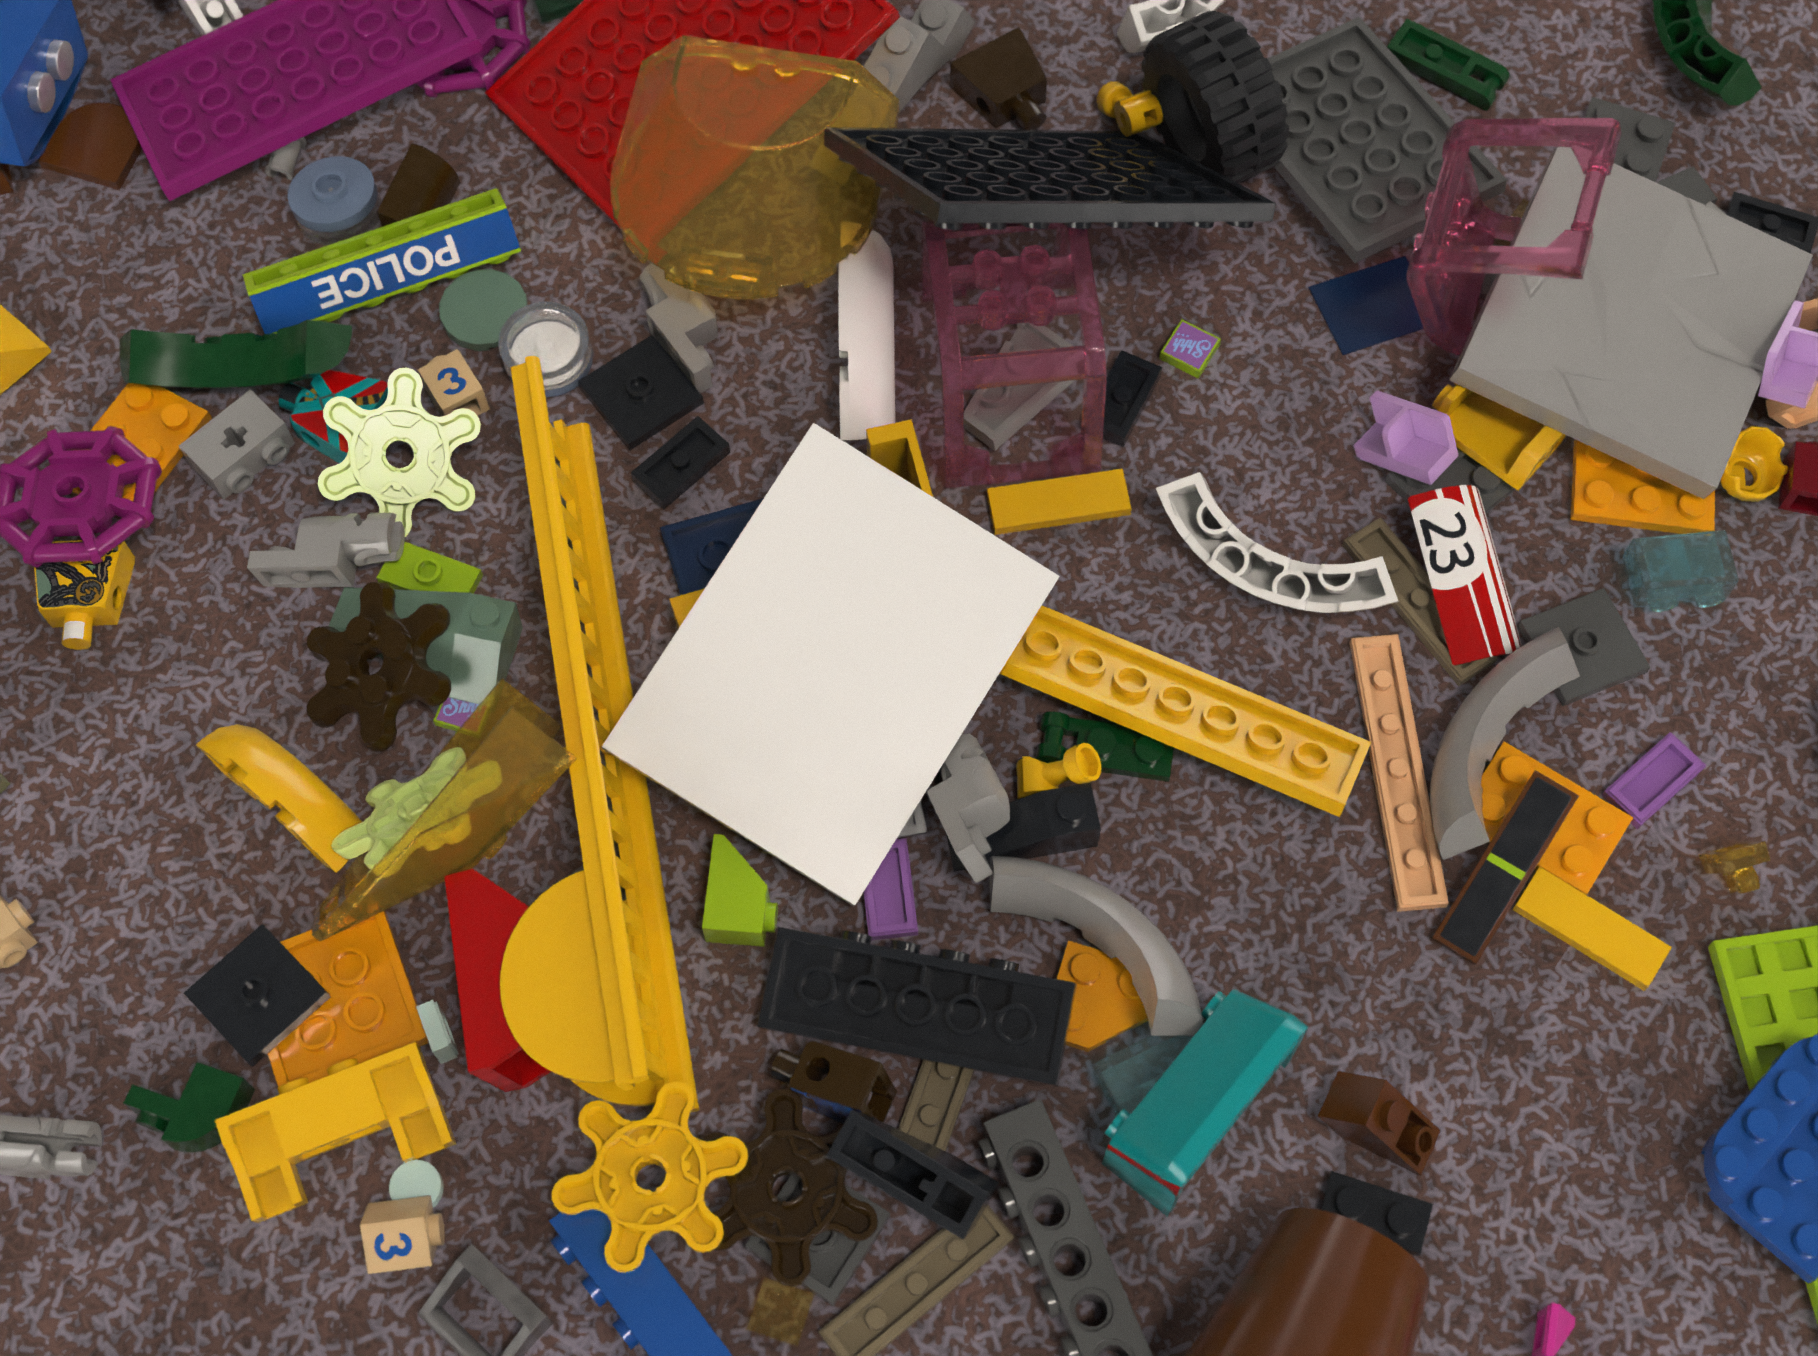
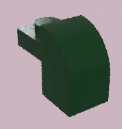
[123,1062,255,1152]

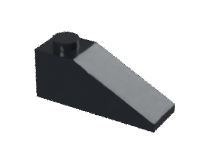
[946,783,1101,872]
[827,1109,999,1240]

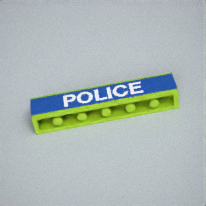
[242,188,521,334]

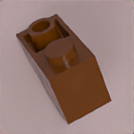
[1318,1071,1441,1176]

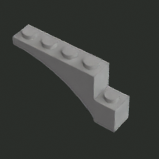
[808,0,976,189]

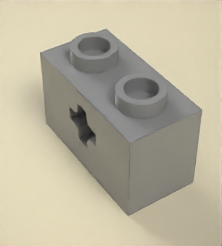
[178,389,295,500]

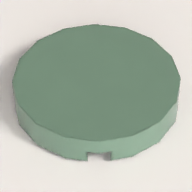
[439,269,529,351]

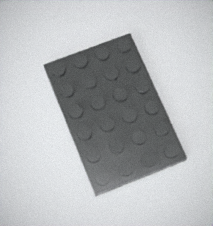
[1268,17,1507,263]

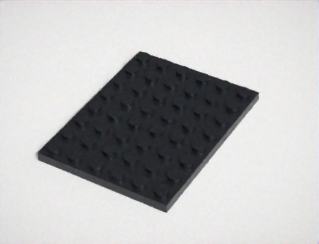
[823,127,1276,230]

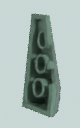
[329,587,523,711]

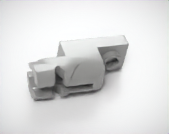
[639,254,718,393]
[247,513,405,588]
[926,733,1010,883]
[0,1115,102,1179]

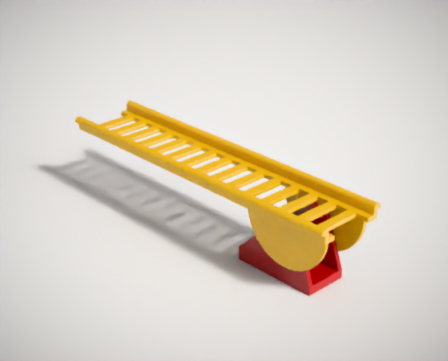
[444,356,699,1112]

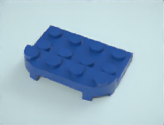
[1702,1034,1818,1284]

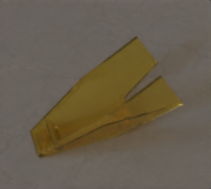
[312,678,577,941]

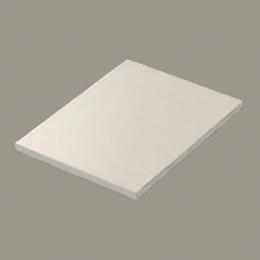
[602,423,1060,907]

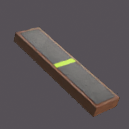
[1432,770,1579,965]

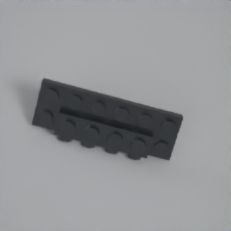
[757,927,1077,1086]

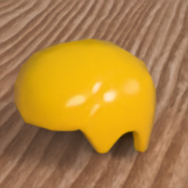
[1720,426,1788,502]

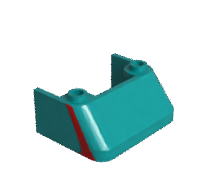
[1102,989,1308,1217]

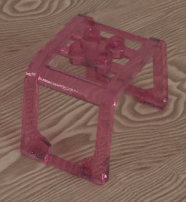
[1407,118,1622,356]
[920,221,1106,488]

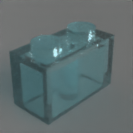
[1622,530,1739,612]

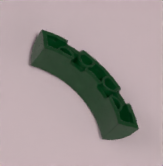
[1653,0,1762,105]
[120,320,352,388]

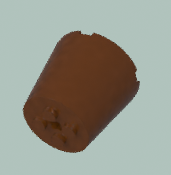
[1185,1207,1429,1356]

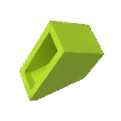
[702,834,778,947]

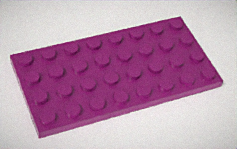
[110,0,483,201]

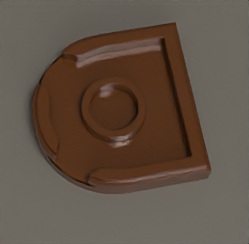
[38,103,142,190]

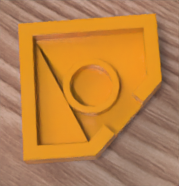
[1057,940,1148,1052]

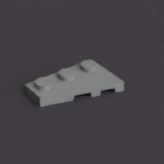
[961,311,1089,451]

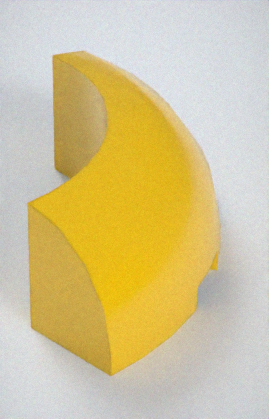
[196,724,362,873]

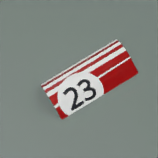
[1408,485,1522,666]

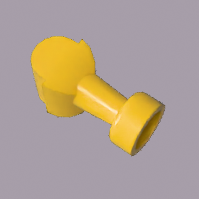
[1097,81,1163,137]
[1016,743,1101,800]

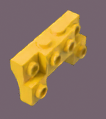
[215,1042,456,1223]

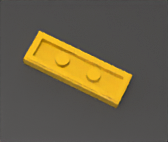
[987,468,1132,535]
[1512,866,1672,991]

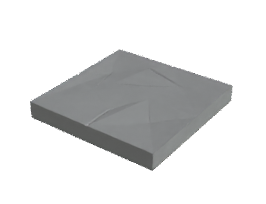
[1449,139,1813,499]

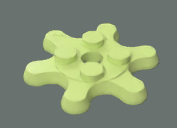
[318,368,481,537]
[331,747,502,875]

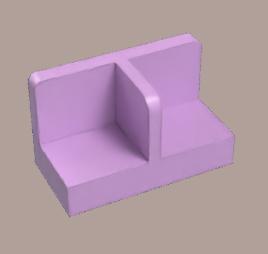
[1758,300,1818,409]
[1354,391,1459,485]

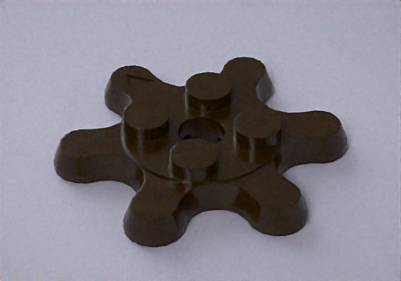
[306,582,451,752]
[702,1089,878,1287]

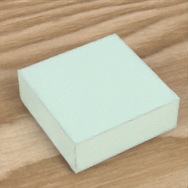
[416,1000,459,1064]

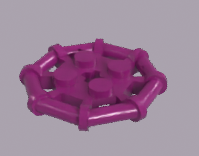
[414,0,531,98]
[0,426,162,567]

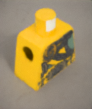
[34,540,135,650]

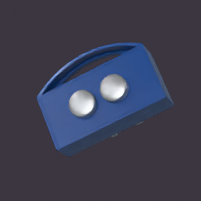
[0,0,88,166]

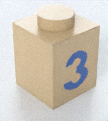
[417,349,490,417]
[360,1195,445,1274]

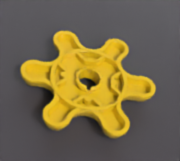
[552,1081,748,1273]

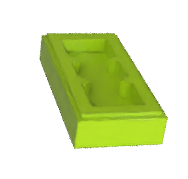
[377,542,483,594]

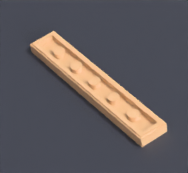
[1350,634,1449,912]

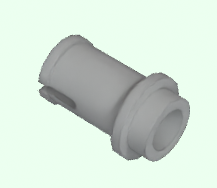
[265,137,307,180]

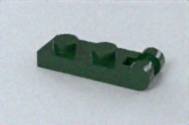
[1387,18,1510,111]
[1036,711,1174,782]

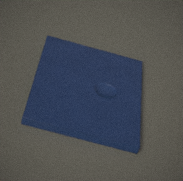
[1308,256,1441,355]

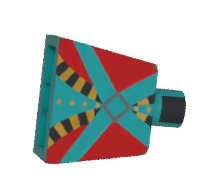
[279,369,388,463]

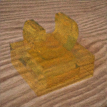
[1698,841,1771,894]

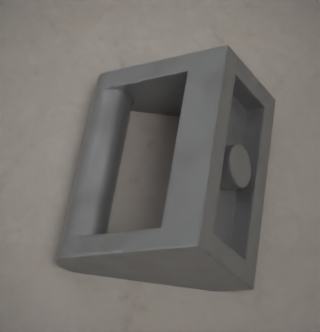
[418,1244,553,1356]

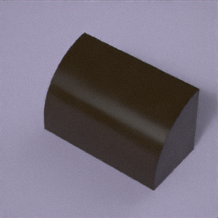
[377,143,461,227]

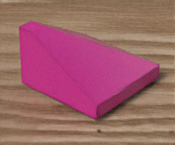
[1532,1303,1576,1356]

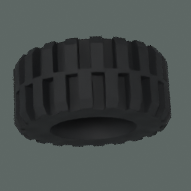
[1141,11,1289,184]

